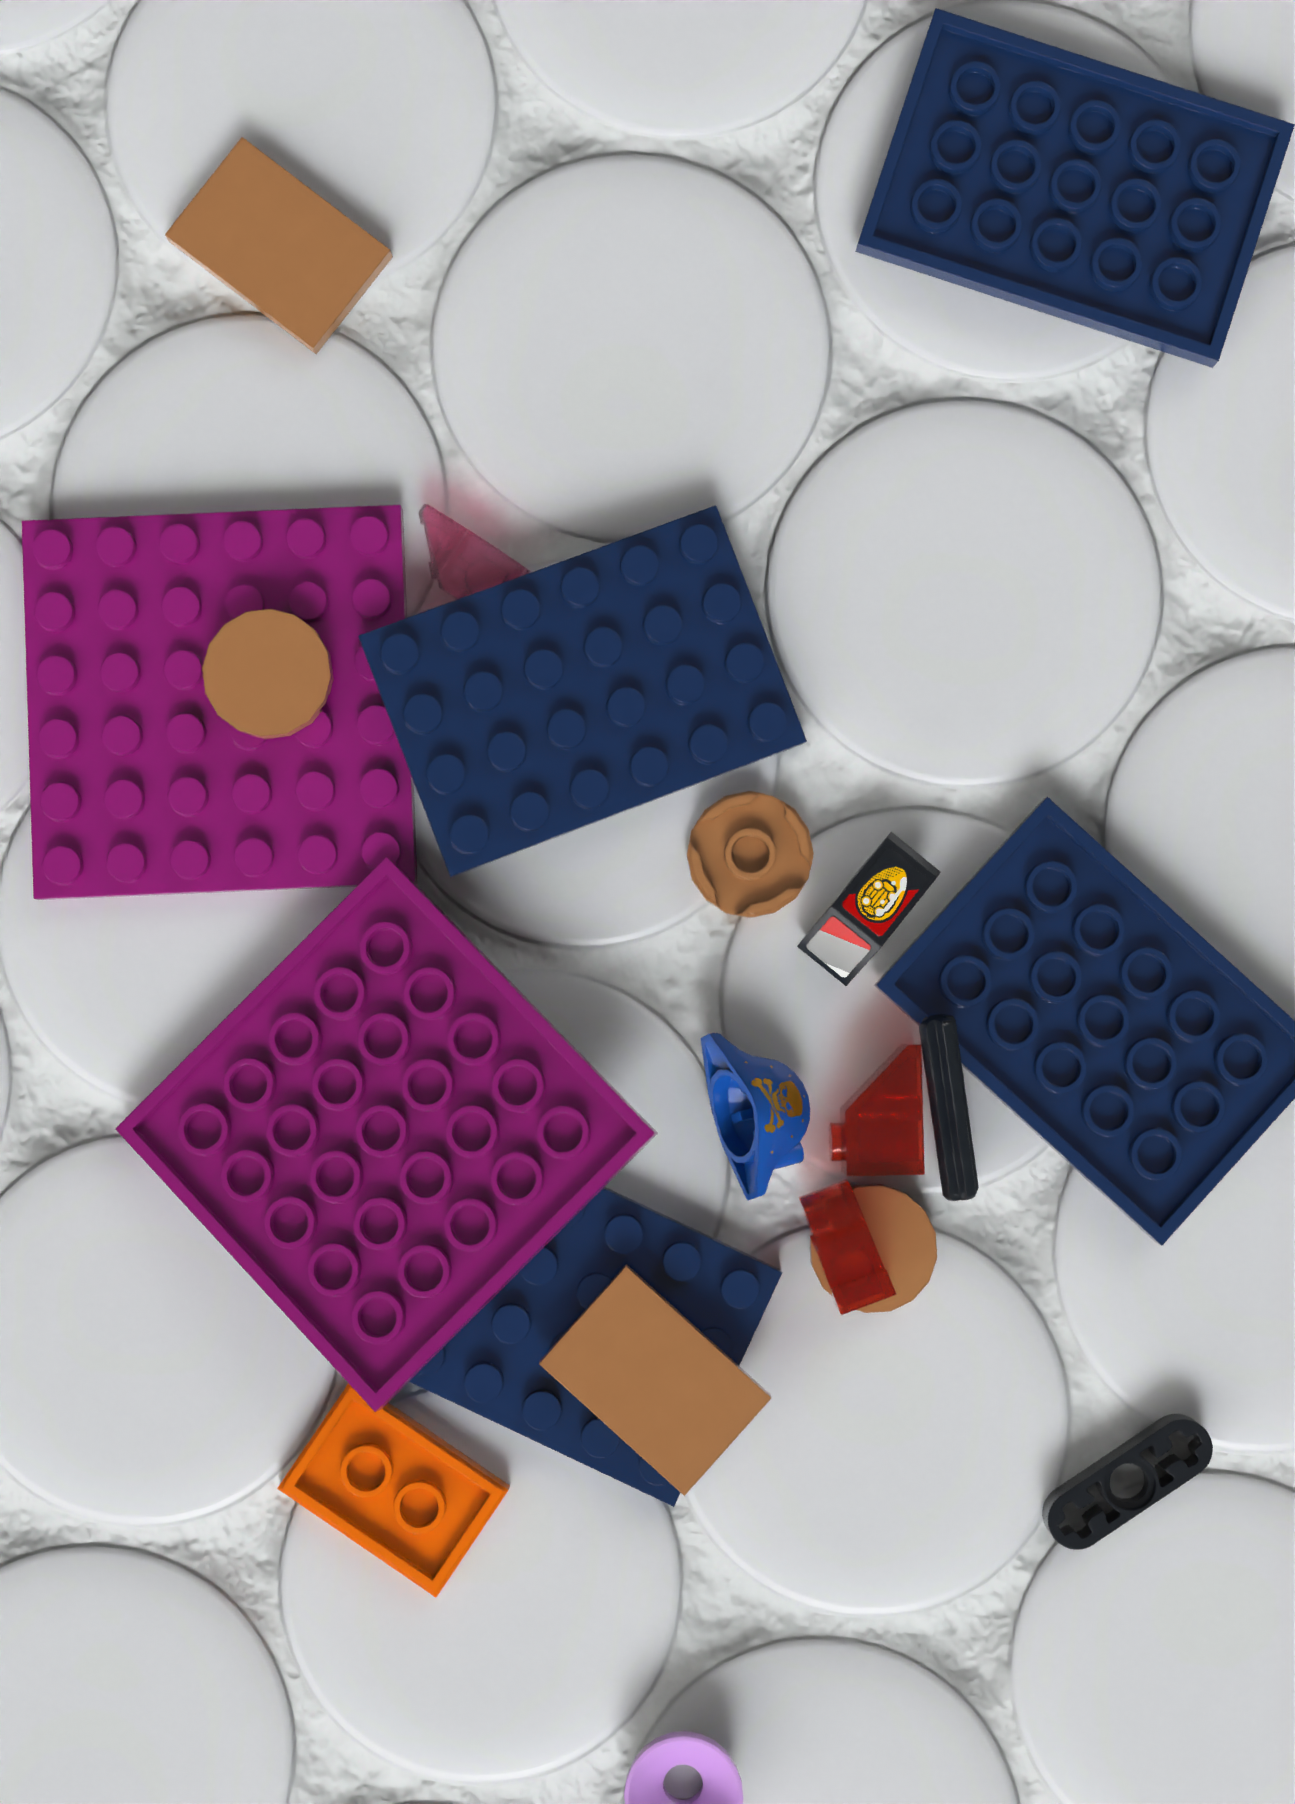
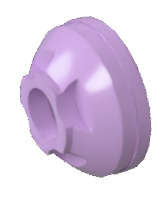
[624,1731,743,1804]

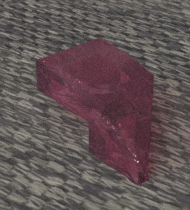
[418,504,530,600]

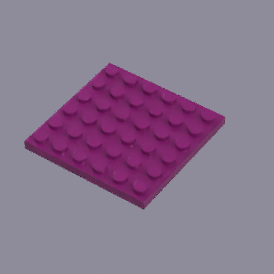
[22,505,418,900]
[115,857,658,1412]

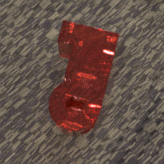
[799,1179,897,1315]

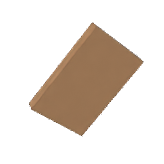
[165,137,393,354]
[539,1264,771,1496]

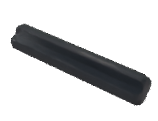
[919,1014,979,1201]

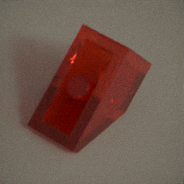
[829,1043,925,1176]

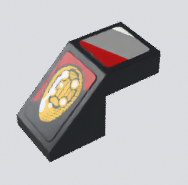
[797,832,941,986]

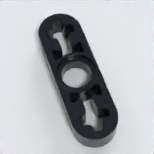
[1042,1414,1213,1550]

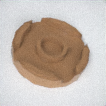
[202,609,334,739]
[687,791,814,918]
[809,1184,937,1313]

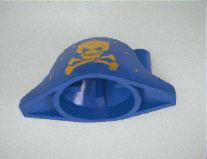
[700,1033,810,1201]

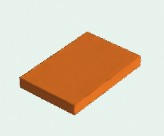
[277,1383,510,1597]

